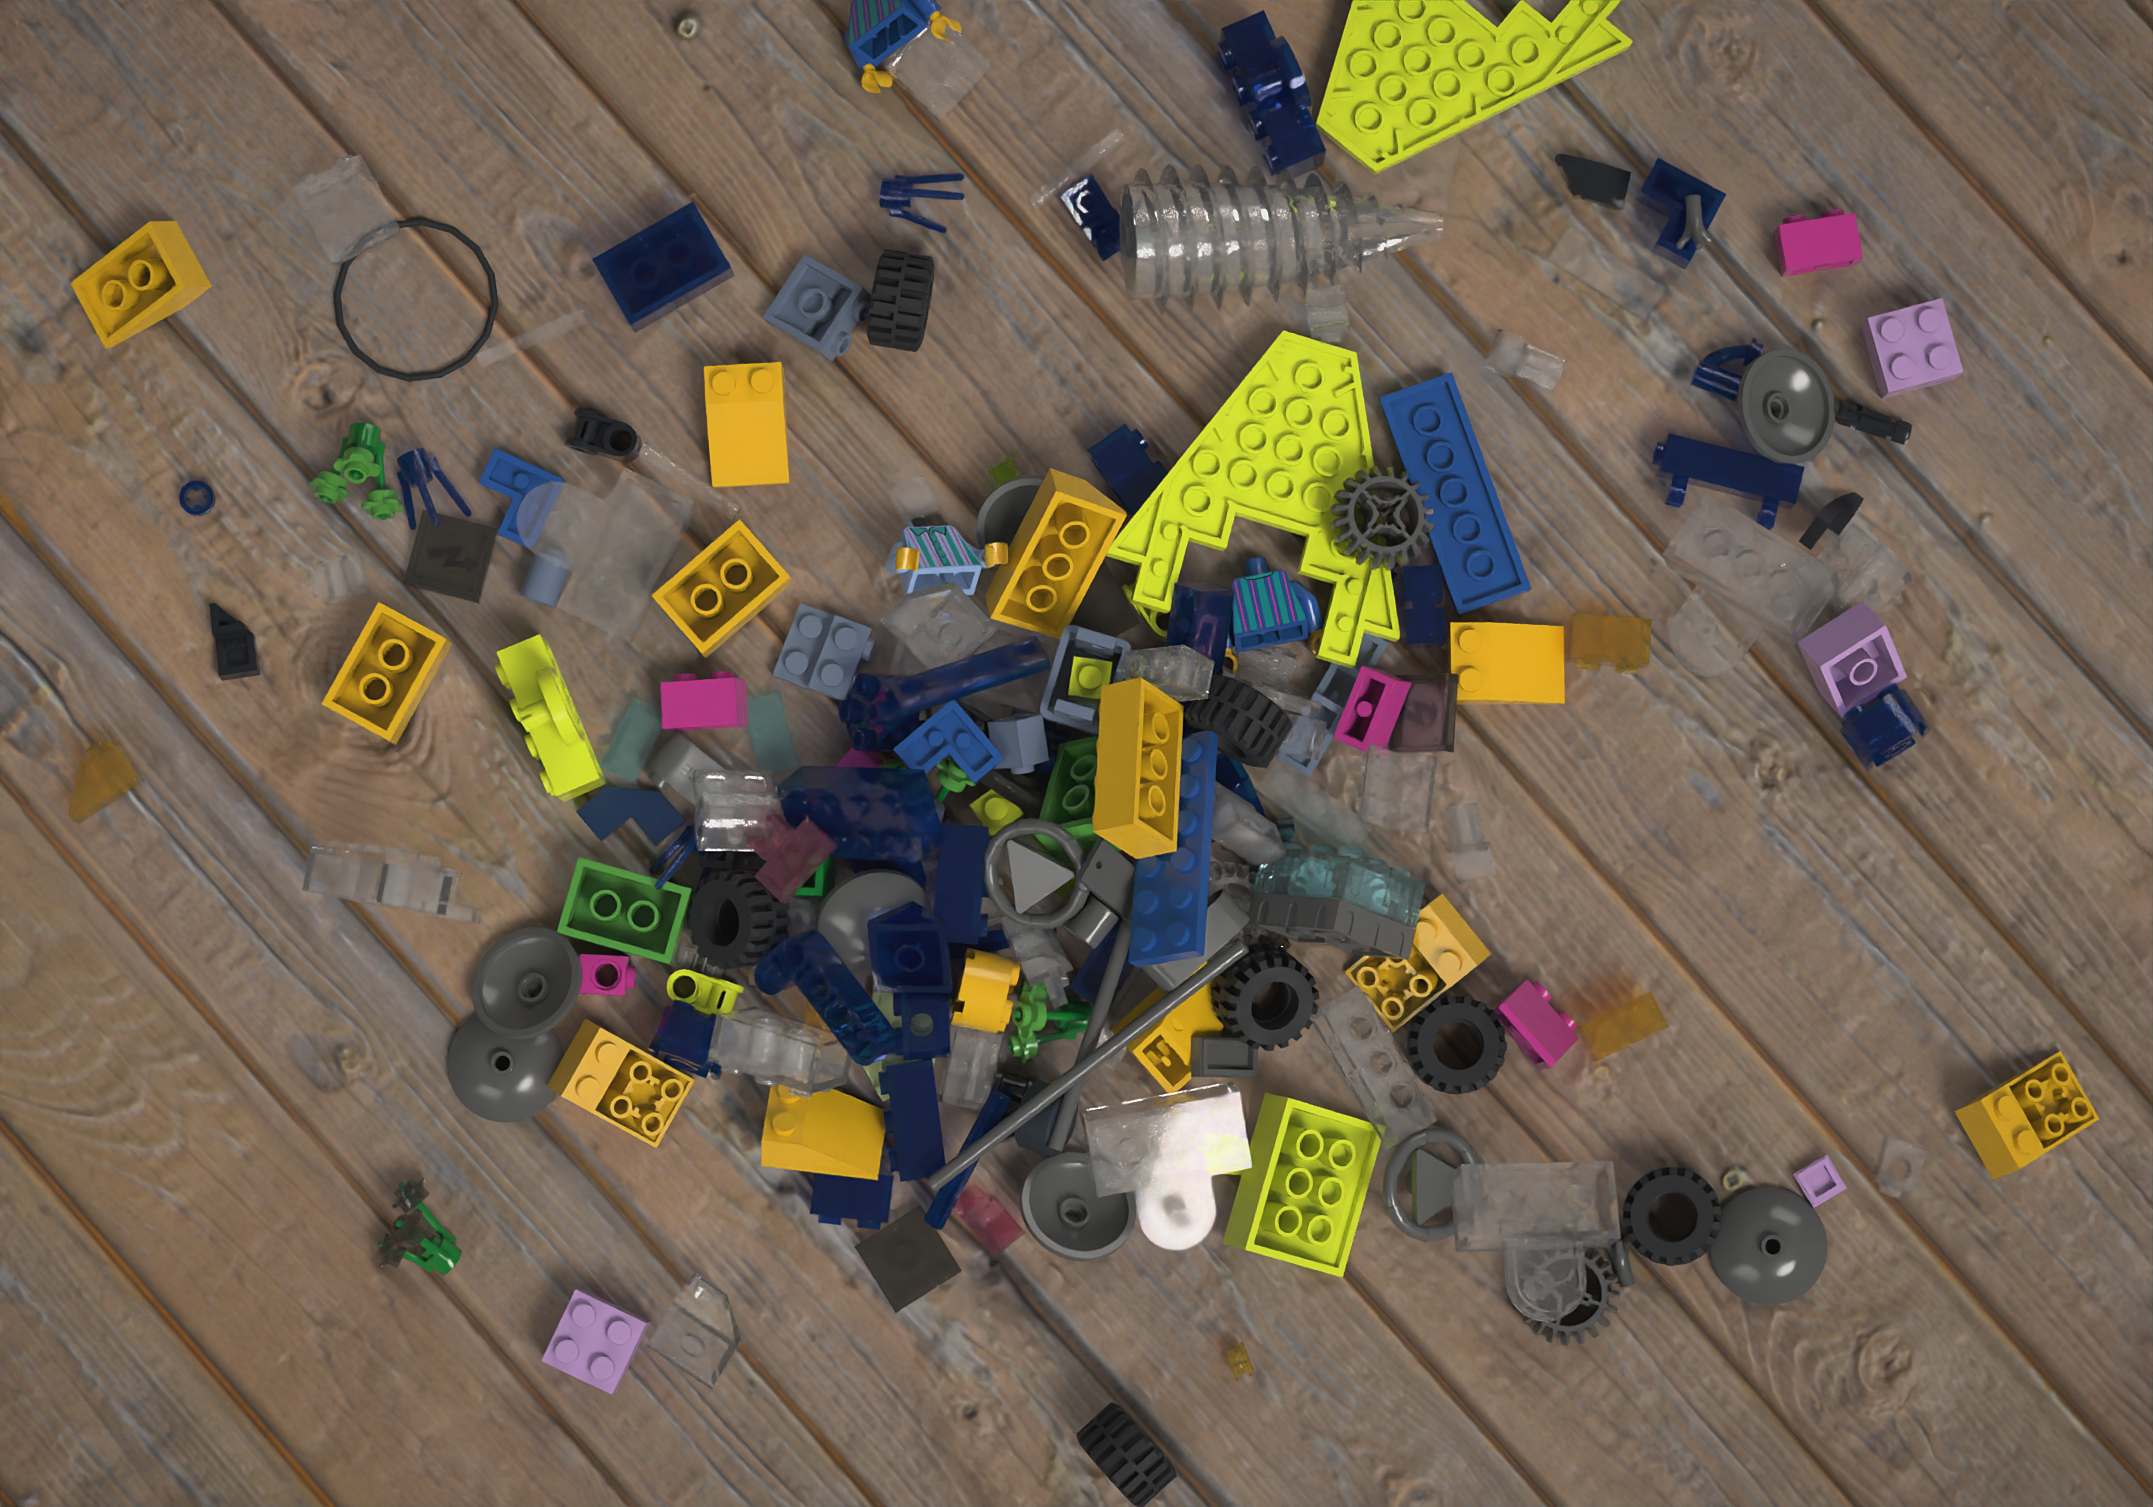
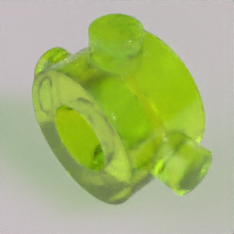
[989,458,1022,485]

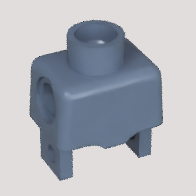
[1040,625,1131,736]

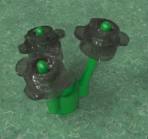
[377,1177,462,1276]

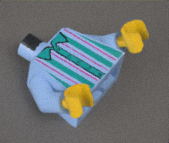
[885,517,1009,598]

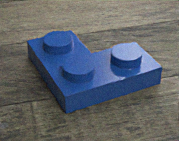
[478,448,566,551]
[893,699,1004,785]

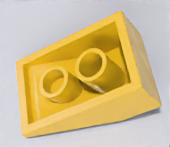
[70,221,212,349]
[704,362,790,488]
[1447,622,1565,704]
[761,1075,888,1180]

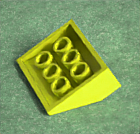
[1222,1092,1385,1278]

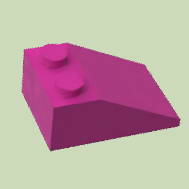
[1491,979,1579,1070]

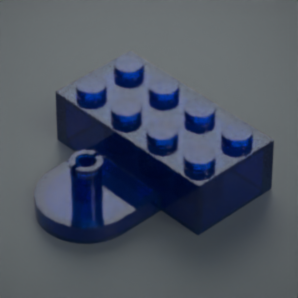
[1216,10,1327,184]
[776,766,945,892]

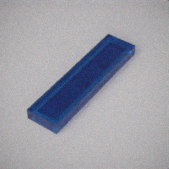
[889,635,1051,716]

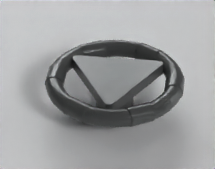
[982,818,1090,929]
[1383,1127,1483,1242]

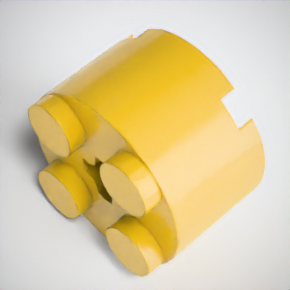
[950,948,1021,1034]

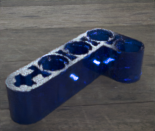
[754,930,899,1066]

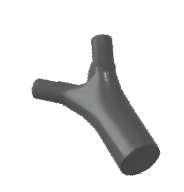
[1676,195,1713,250]
[1593,1231,1635,1287]

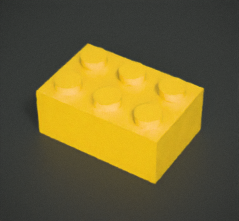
[651,519,793,659]
[322,602,452,745]

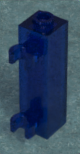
[1652,433,1805,531]

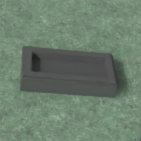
[1191,1037,1258,1078]

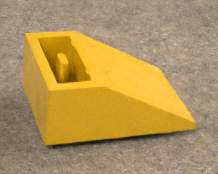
[1345,893,1491,1033]
[1111,961,1224,1097]
[547,1018,695,1148]
[1954,1051,2099,1180]

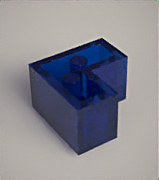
[1635,158,1726,269]

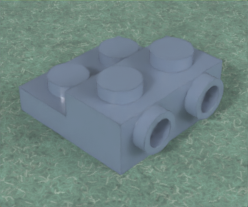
[763,254,871,362]
[772,603,877,703]

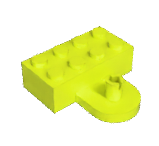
[494,634,607,802]

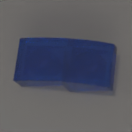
[1058,173,1122,261]

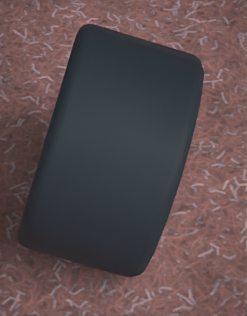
[1014,1080,1078,1157]

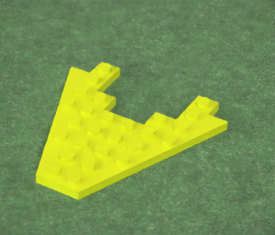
[1315,0,1633,175]
[1106,330,1400,668]

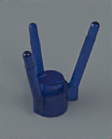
[879,173,965,234]
[396,448,472,530]
[650,817,723,904]

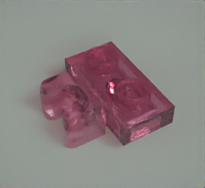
[746,813,838,904]

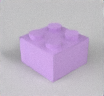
[1861,298,1963,399]
[1797,601,1907,718]
[541,1288,650,1395]

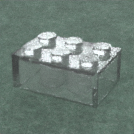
[707,1006,856,1097]

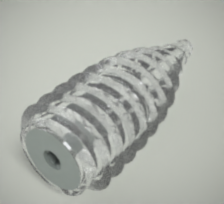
[1119,164,1444,316]

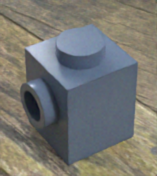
[987,714,1049,774]

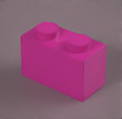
[1774,209,1863,277]
[1333,666,1412,755]
[660,671,748,732]

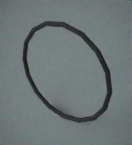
[333,218,499,382]

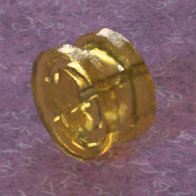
[1224,1342,1255,1381]

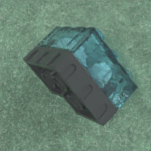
[1248,842,1426,960]

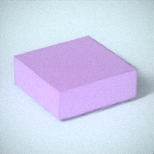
[1792,1154,1847,1208]

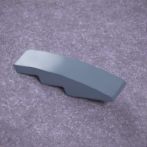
[1276,633,1389,778]

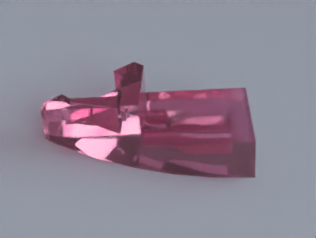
[945,1194,1025,1258]

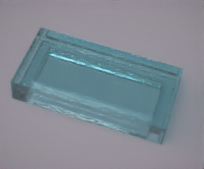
[747,692,799,777]
[599,697,662,784]

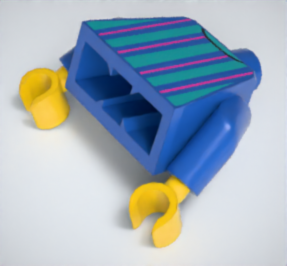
[845,0,961,93]
[1214,557,1324,673]

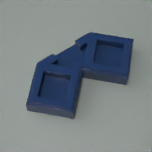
[576,787,686,847]

